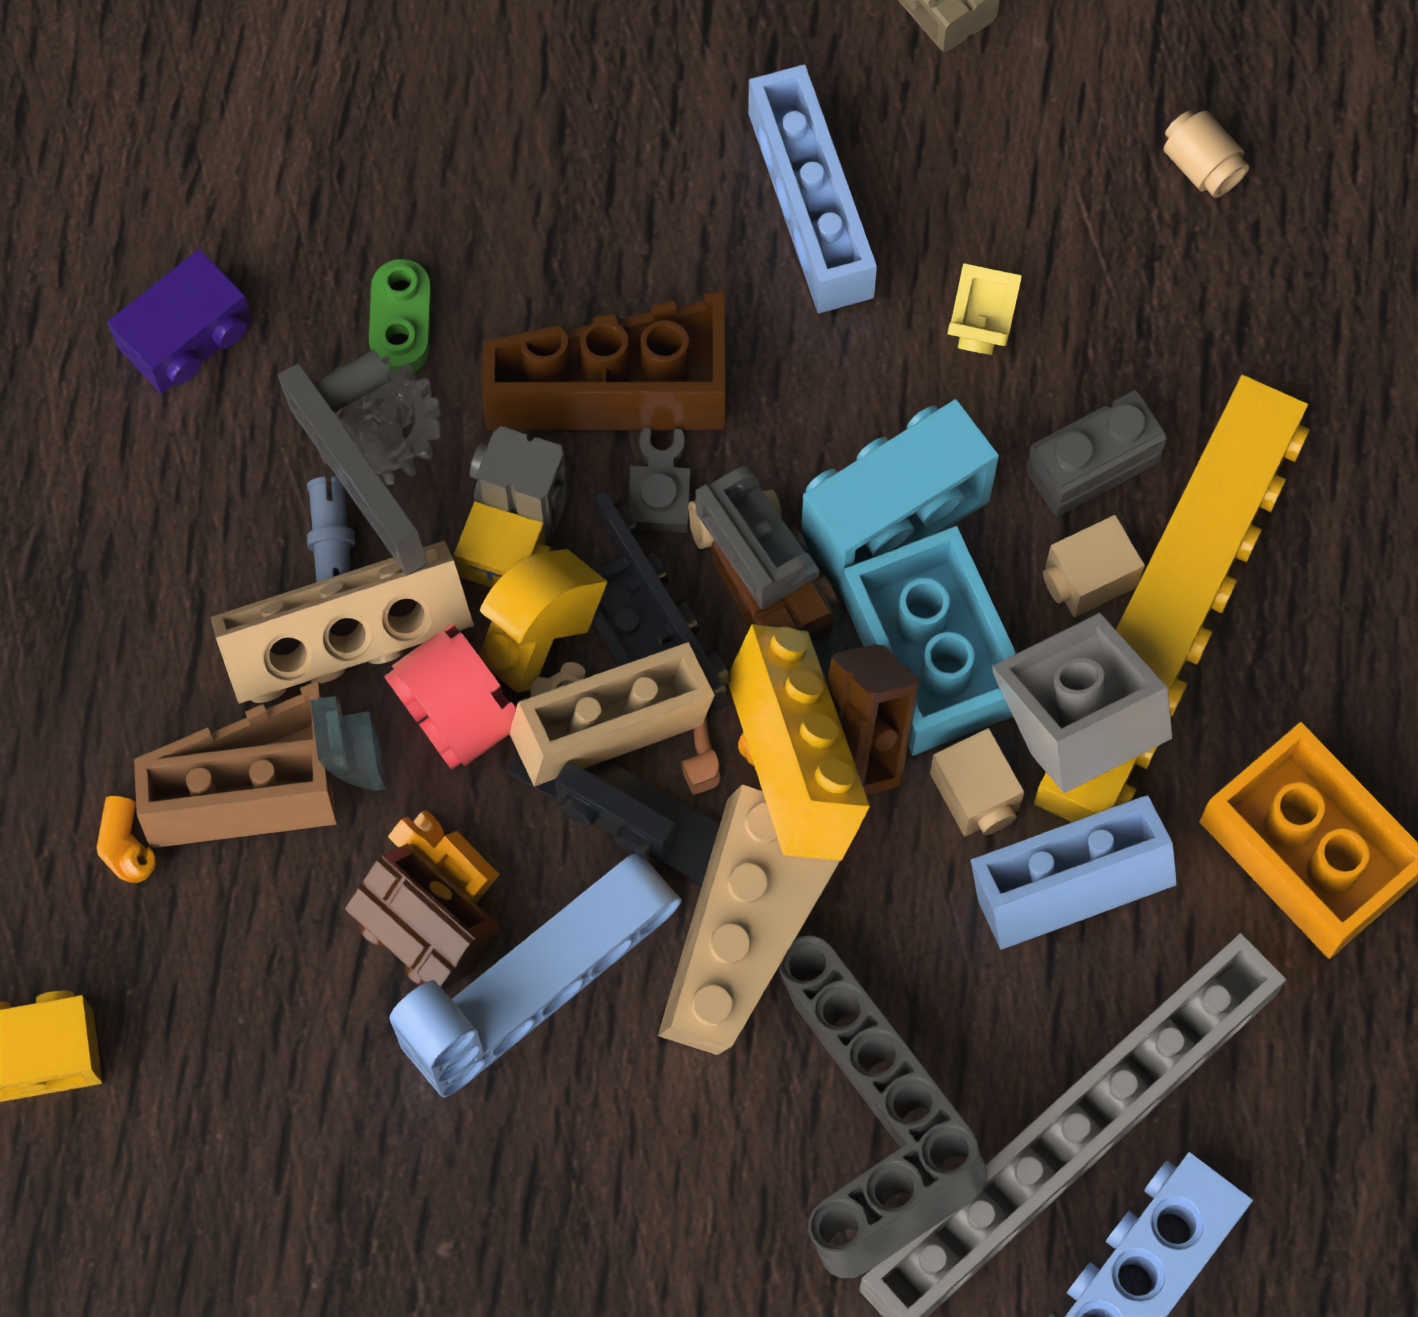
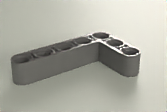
[778,936,987,1278]

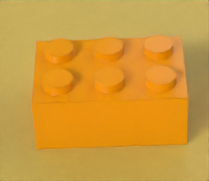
[1199,722,1418,960]

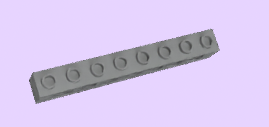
[859,933,1286,1317]

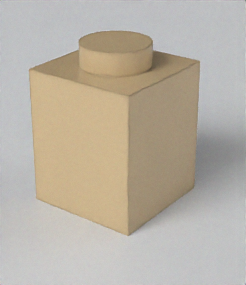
[1043,515,1145,618]
[930,728,1024,837]

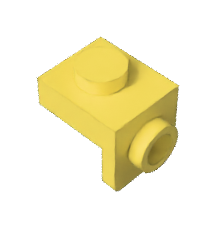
[948,264,1022,355]

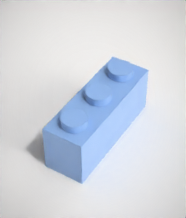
[971,795,1177,950]

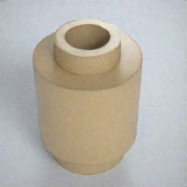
[1164,111,1249,198]

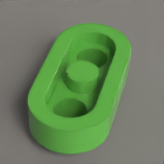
[369,259,432,376]

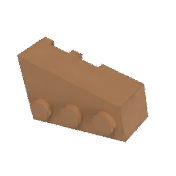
[134,681,337,848]

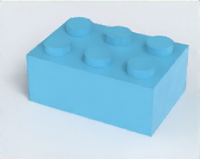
[801,399,999,595]
[841,526,1016,756]

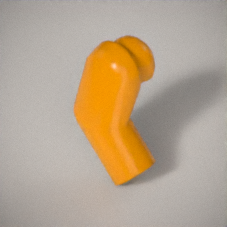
[96,796,156,883]

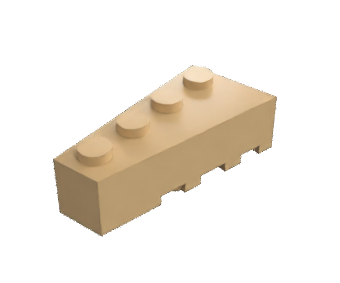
[658,785,861,1055]

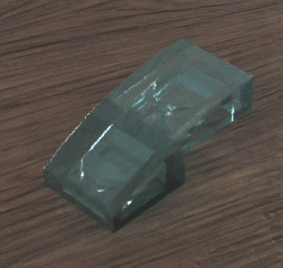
[310,696,386,790]

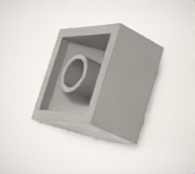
[992,613,1172,793]

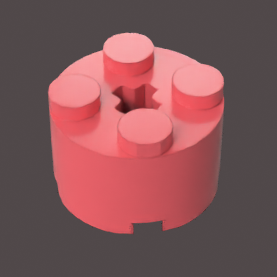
[384,622,516,770]

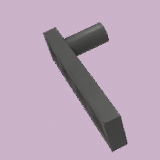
[278,350,428,576]

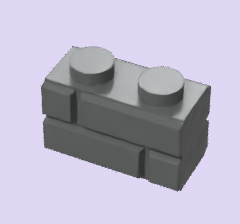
[1026,390,1167,518]
[470,426,569,545]

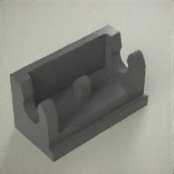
[696,465,819,610]

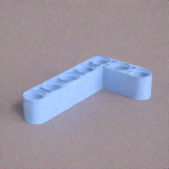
[389,853,682,1097]

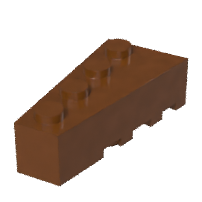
[482,290,725,430]

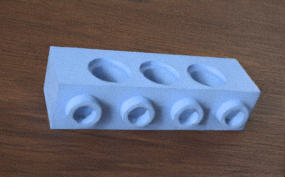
[748,64,877,314]
[1049,1152,1253,1317]

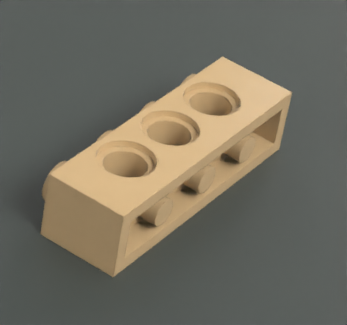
[210,541,474,704]

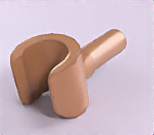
[681,715,721,795]

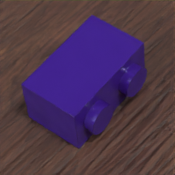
[107,249,252,394]

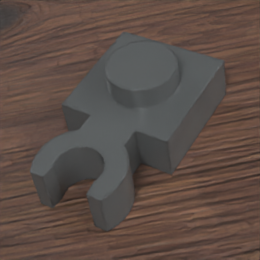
[628,427,691,533]

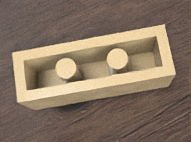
[509,642,715,786]

